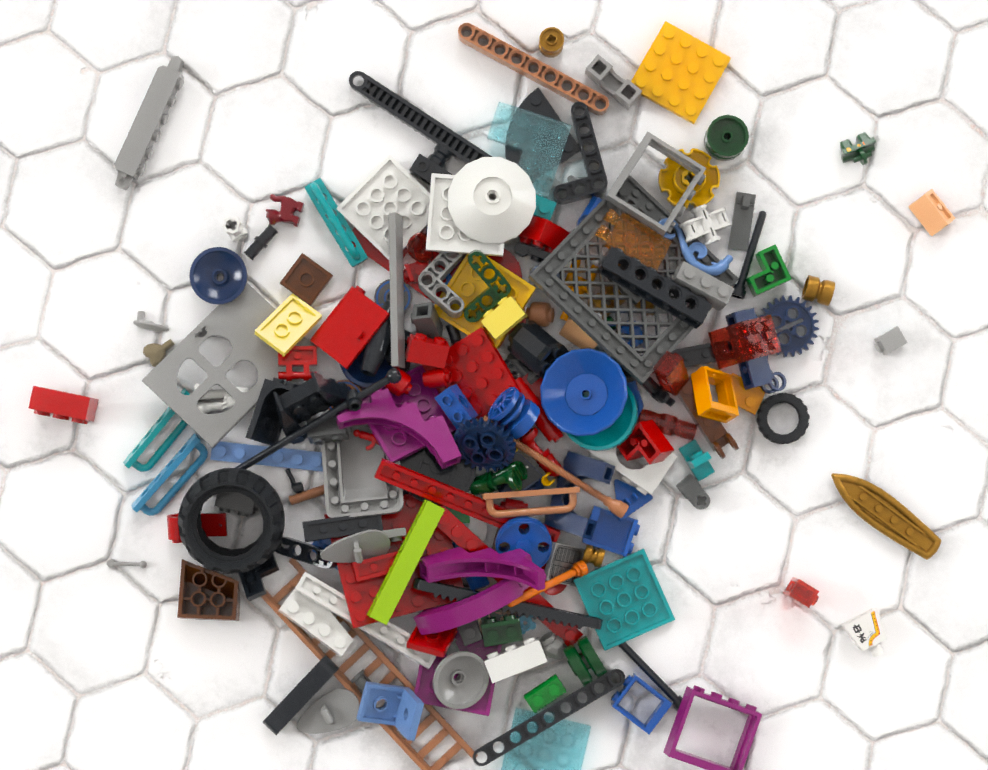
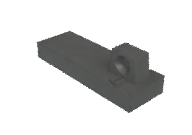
[728,192,756,252]

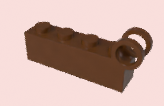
[672,376,739,459]

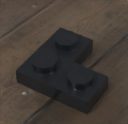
[239,554,279,601]

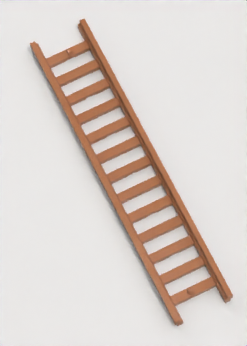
[261,558,478,770]

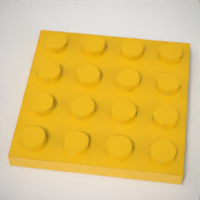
[631,21,731,125]
[434,254,537,349]

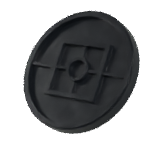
[400,433,476,505]

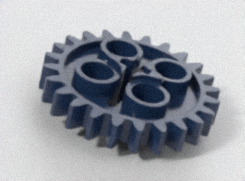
[758,295,819,358]
[453,417,516,472]

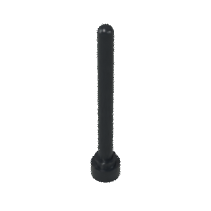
[731,211,766,299]
[618,642,682,712]

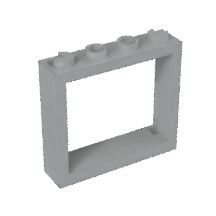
[605,131,706,236]

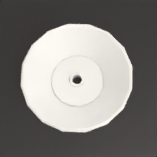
[448,157,536,243]

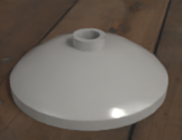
[433,651,489,709]

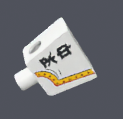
[841,608,887,657]

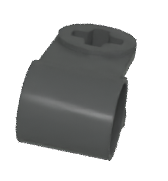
[676,474,710,510]

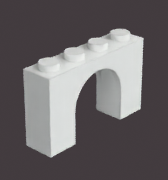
[587,447,678,495]

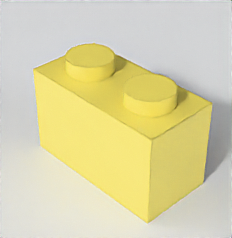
[481,296,528,340]

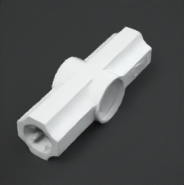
[222,216,248,242]

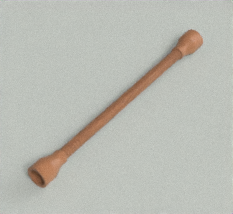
[483,415,629,518]

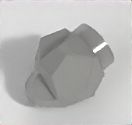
[540,632,564,660]

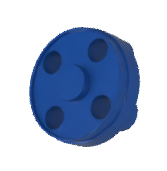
[495,516,552,568]

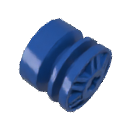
[488,387,540,439]

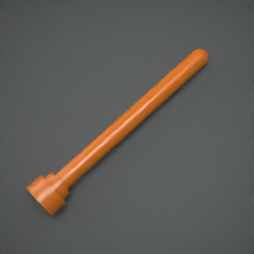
[507,560,588,607]

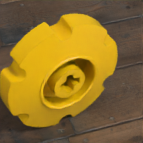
[658,148,720,210]

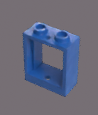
[611,674,673,735]

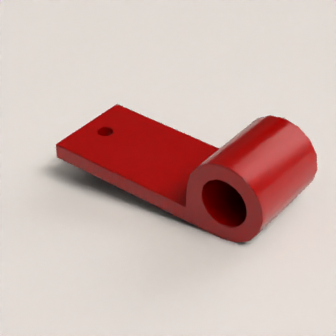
[167,513,227,543]

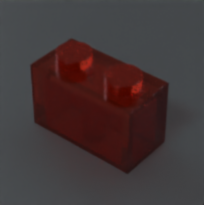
[653,351,690,396]
[783,577,819,608]

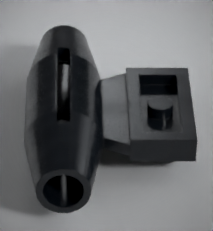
[360,301,415,377]

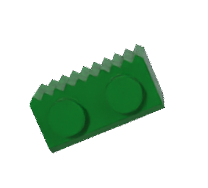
[524,674,566,713]

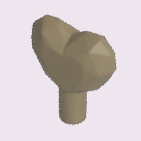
[143,339,175,367]

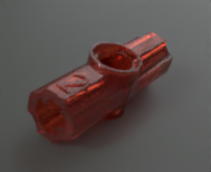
[637,409,697,440]

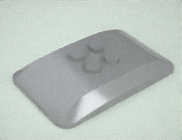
[321,410,404,518]

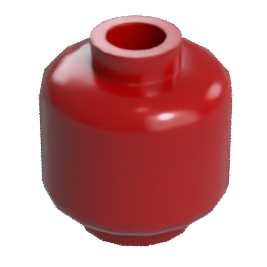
[384,368,413,397]

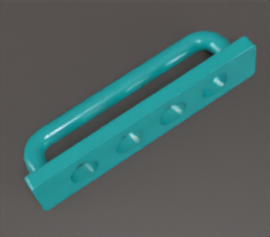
[305,178,368,267]
[123,388,190,472]

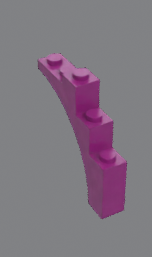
[336,388,461,469]
[419,547,546,591]

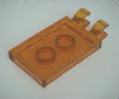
[595,209,672,270]

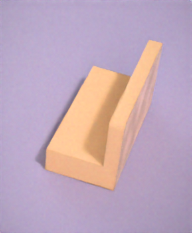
[909,189,955,236]
[559,317,597,349]

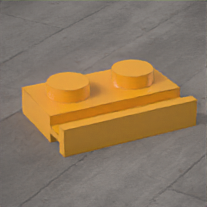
[731,373,765,415]

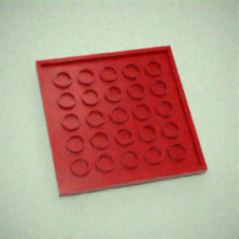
[324,493,464,629]

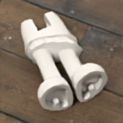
[194,383,249,414]

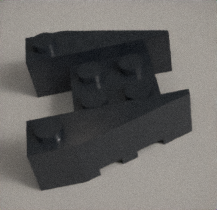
[273,372,351,445]

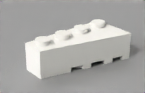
[278,590,353,657]

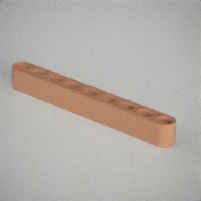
[458,23,609,116]

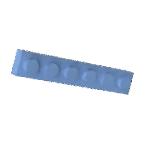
[210,442,323,472]

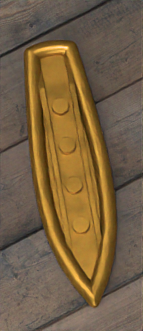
[831,473,941,560]

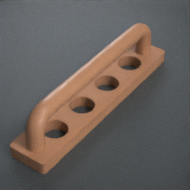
[481,487,580,518]

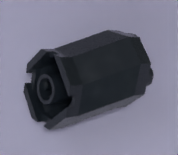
[507,320,569,380]

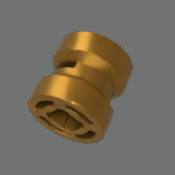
[582,544,605,568]

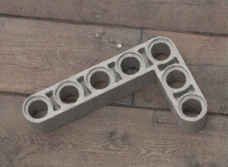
[418,252,467,318]

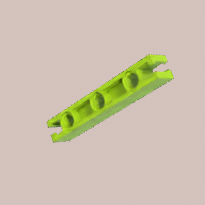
[367,500,445,625]

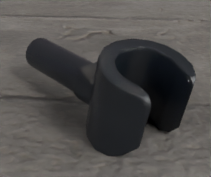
[285,468,304,493]

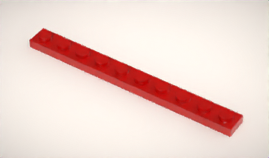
[374,458,561,546]
[437,505,583,646]

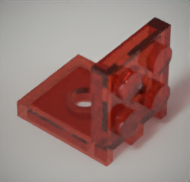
[708,315,782,369]

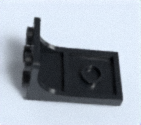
[245,378,299,445]

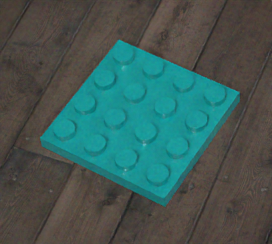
[574,549,675,651]

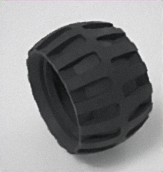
[178,468,285,574]

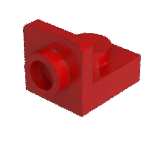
[403,259,428,284]

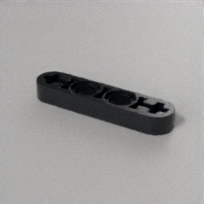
[275,537,337,569]

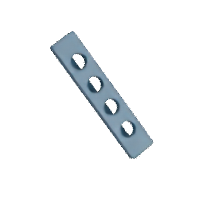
[131,433,208,516]

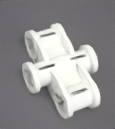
[679,204,732,246]

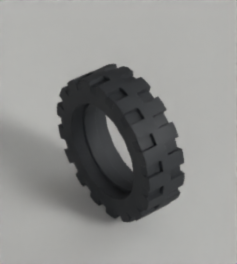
[756,393,810,444]

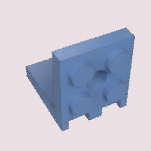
[357,681,424,741]

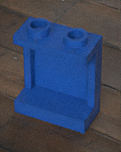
[581,505,640,557]

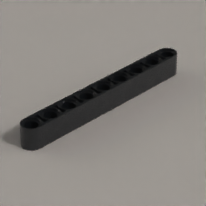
[472,669,625,766]

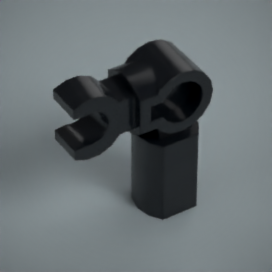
[641,376,676,407]

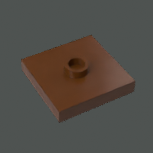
[280,253,333,306]

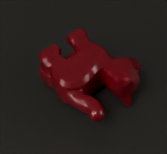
[266,194,305,227]

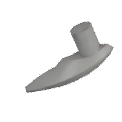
[133,311,169,331]

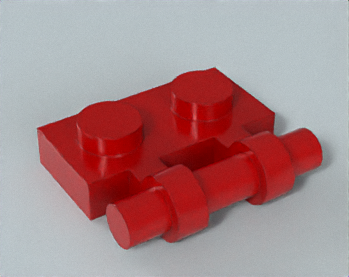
[278,346,317,381]

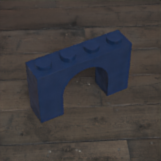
[544,451,616,540]

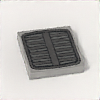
[545,542,585,587]

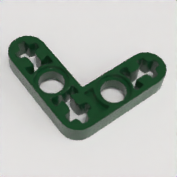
[463,250,511,322]

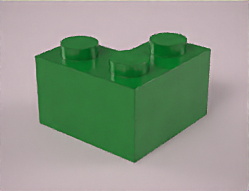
[746,244,792,297]

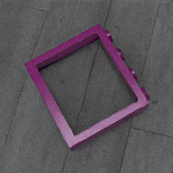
[663,685,762,770]

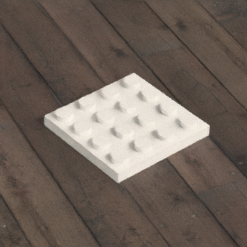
[336,154,430,260]
[426,173,504,257]

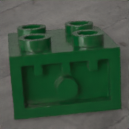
[481,614,523,647]

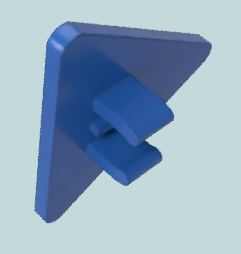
[614,479,653,521]

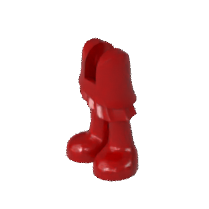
[516,427,563,477]

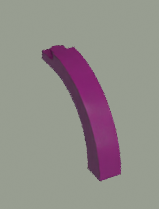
[413,579,529,635]

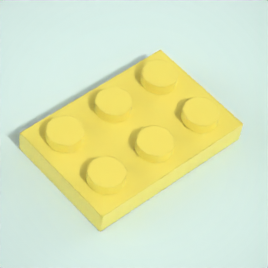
[255,293,322,356]

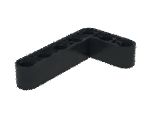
[553,102,608,205]

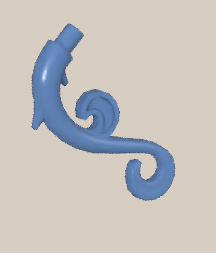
[657,218,733,276]

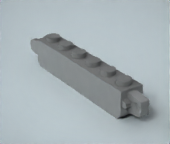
[114,56,184,190]

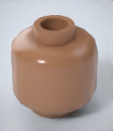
[526,301,555,327]

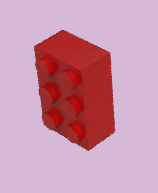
[28,386,99,424]

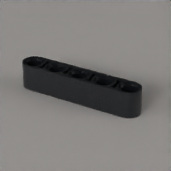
[262,655,339,735]

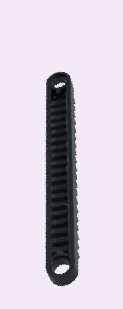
[349,71,492,164]
[413,578,603,630]

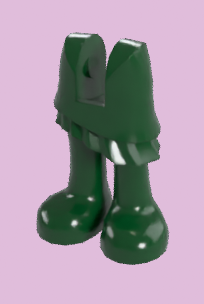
[470,461,528,496]

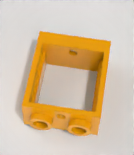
[691,366,739,423]

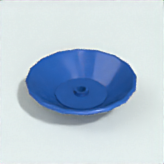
[540,348,628,436]

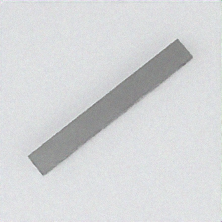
[388,212,405,368]

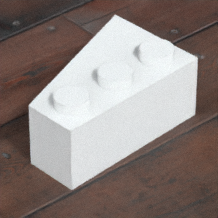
[484,637,547,683]

